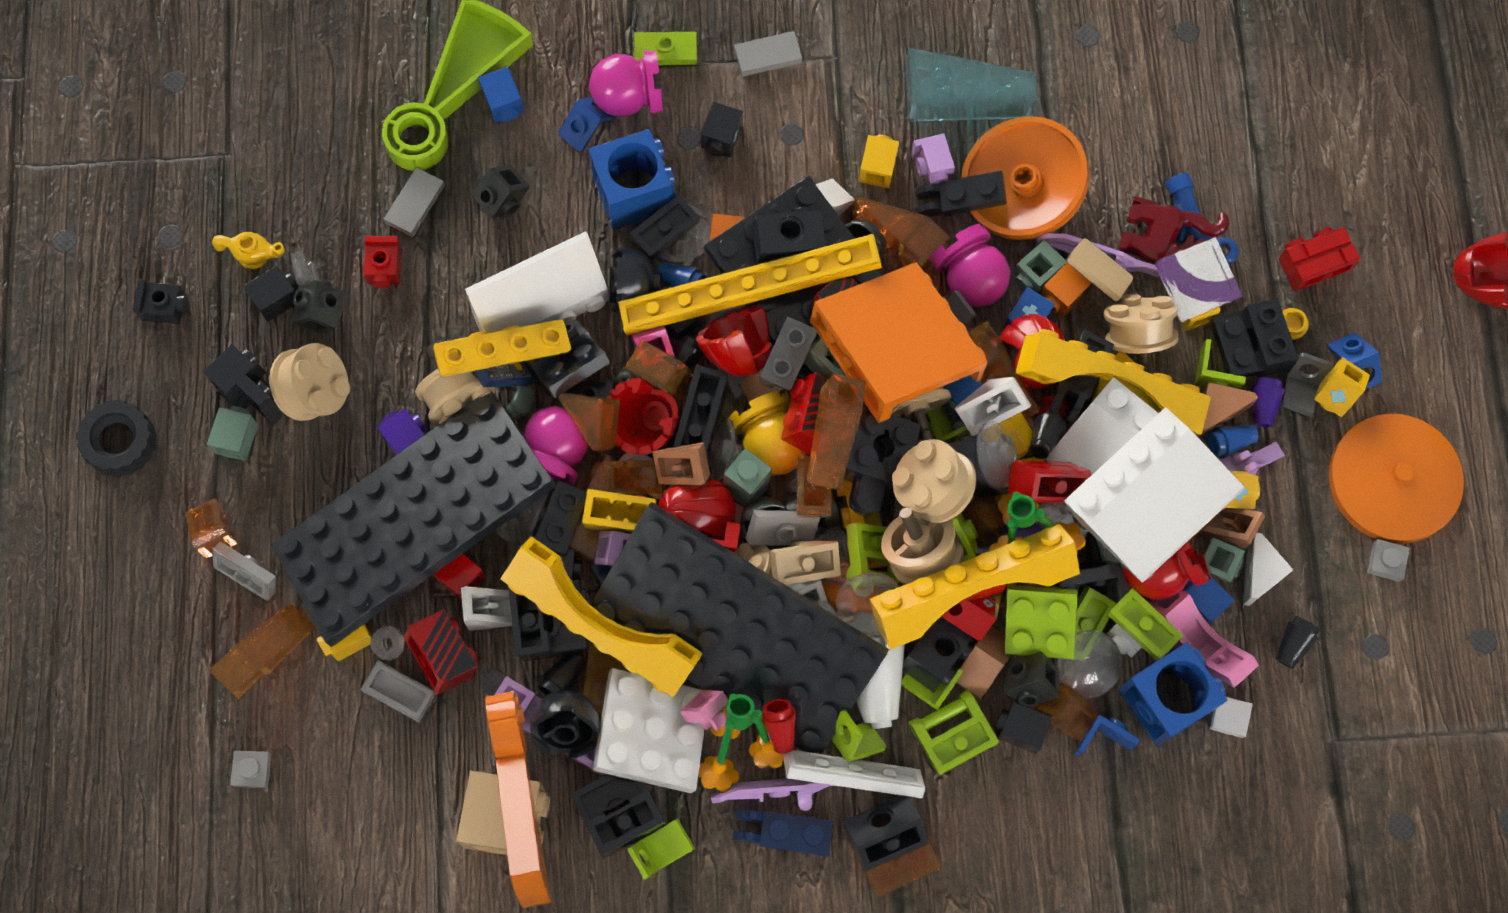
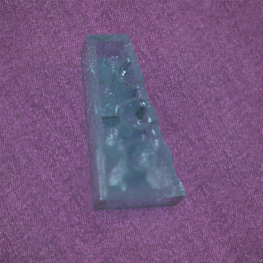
[905,47,1038,121]

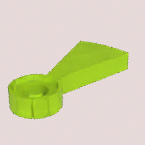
[382,0,533,171]

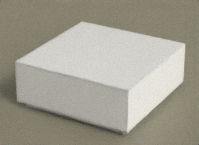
[1210,697,1253,738]

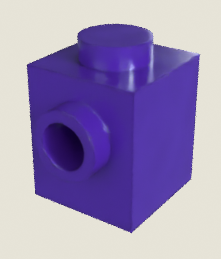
[377,408,428,455]

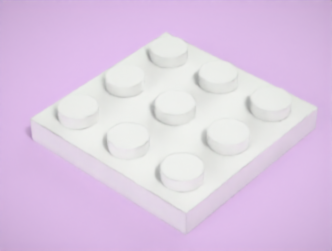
[593,668,705,794]

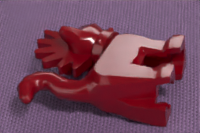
[1117,196,1230,265]

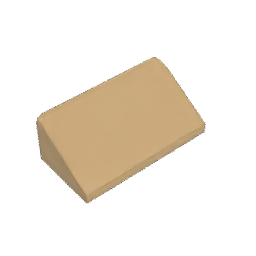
[1067,238,1133,301]

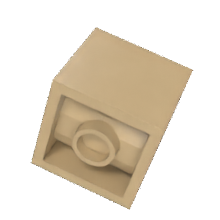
[456,770,550,856]

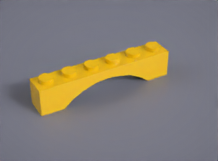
[1015,329,1211,435]
[870,524,1080,650]
[500,536,703,697]

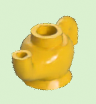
[212,232,285,269]

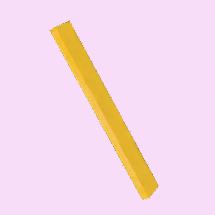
[618,234,882,335]

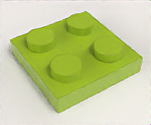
[1005,585,1078,660]

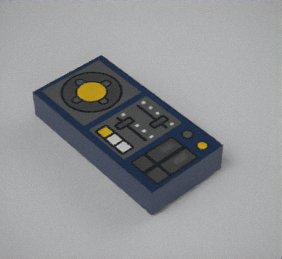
[475,361,535,387]

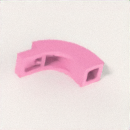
[1148,590,1259,688]

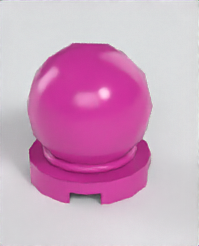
[589,50,663,117]
[930,224,1011,308]
[524,406,589,486]

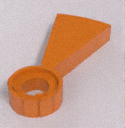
[485,691,552,908]

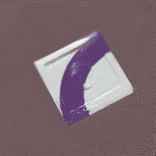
[1154,237,1242,322]

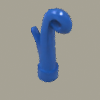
[1165,172,1239,266]

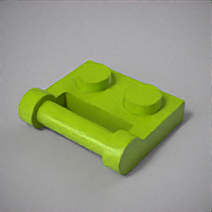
[846,523,899,589]
[908,690,999,777]

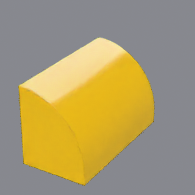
[582,489,656,534]

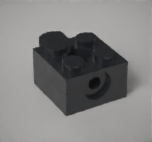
[831,404,921,515]

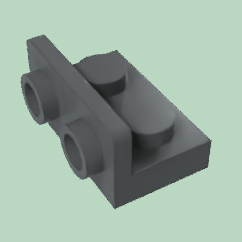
[760,316,817,391]

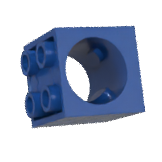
[588,129,676,230]
[1118,642,1228,747]

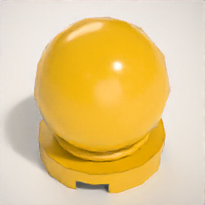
[729,391,807,476]

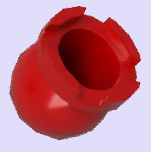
[1123,535,1211,600]

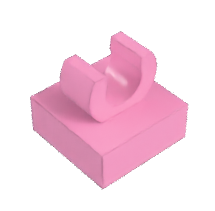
[680,690,728,731]

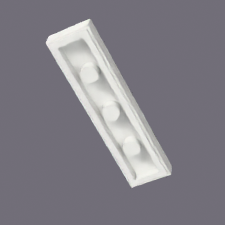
[784,750,925,798]

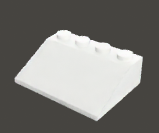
[465,231,609,333]
[1044,377,1159,476]
[1064,407,1245,583]

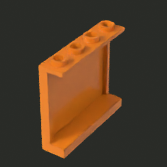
[810,262,988,423]

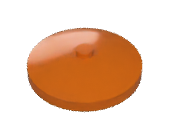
[961,116,1089,240]
[1329,414,1464,544]

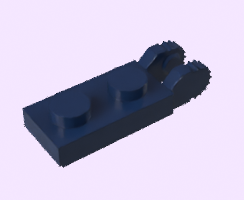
[732,809,833,857]

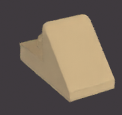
[770,541,841,585]

